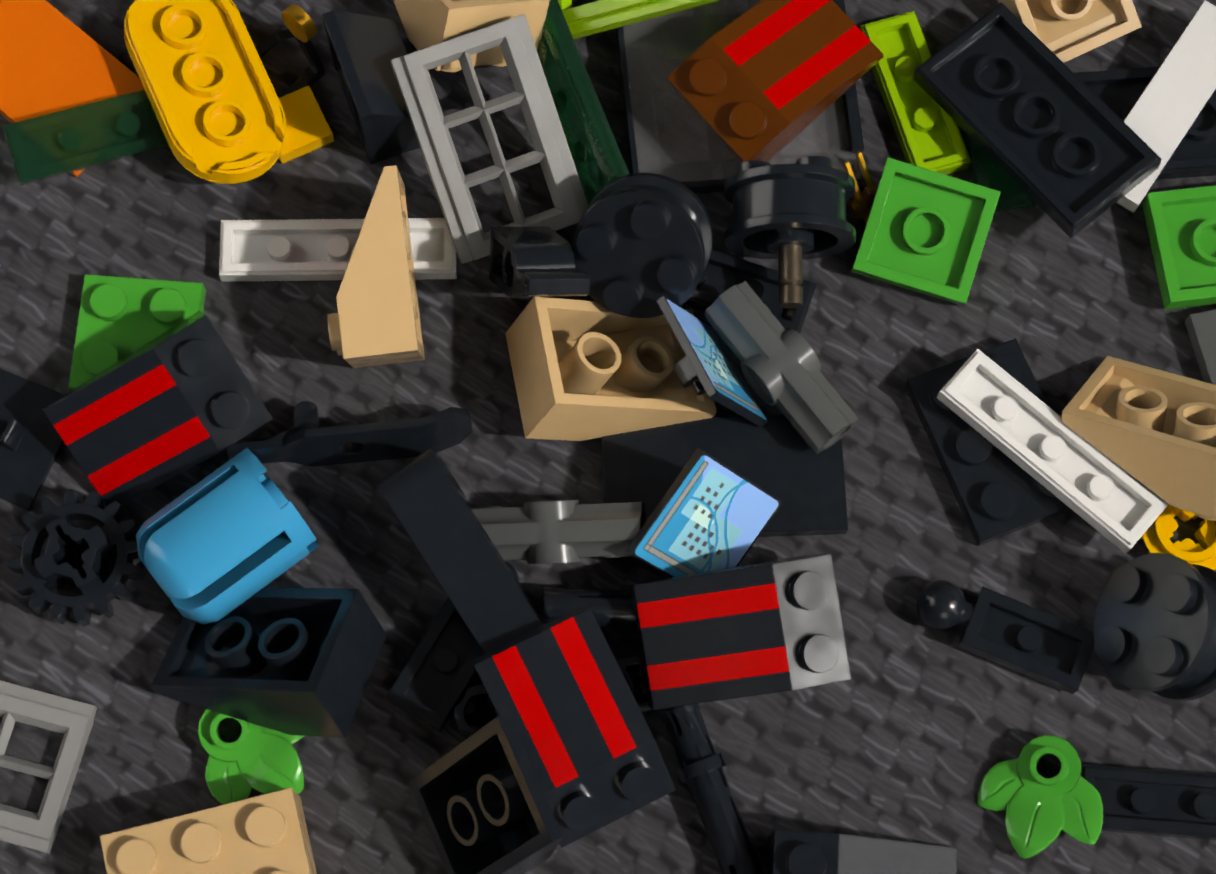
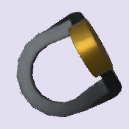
[255,4,325,98]

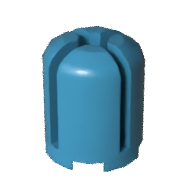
[136,448,319,625]

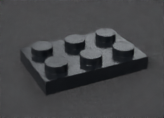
[905,338,1072,546]

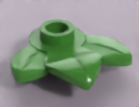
[198,709,304,805]
[978,735,1103,859]

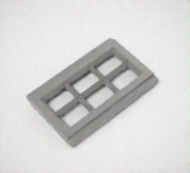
[389,14,589,264]
[0,681,97,854]

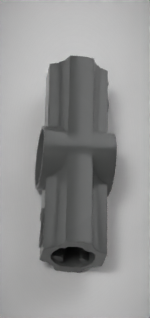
[704,281,859,454]
[470,500,647,564]

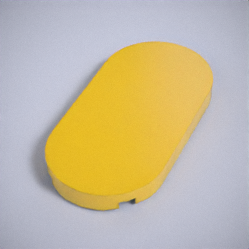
[124,0,286,184]

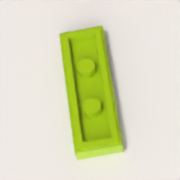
[860,11,971,175]

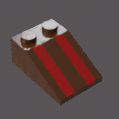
[667,0,884,163]

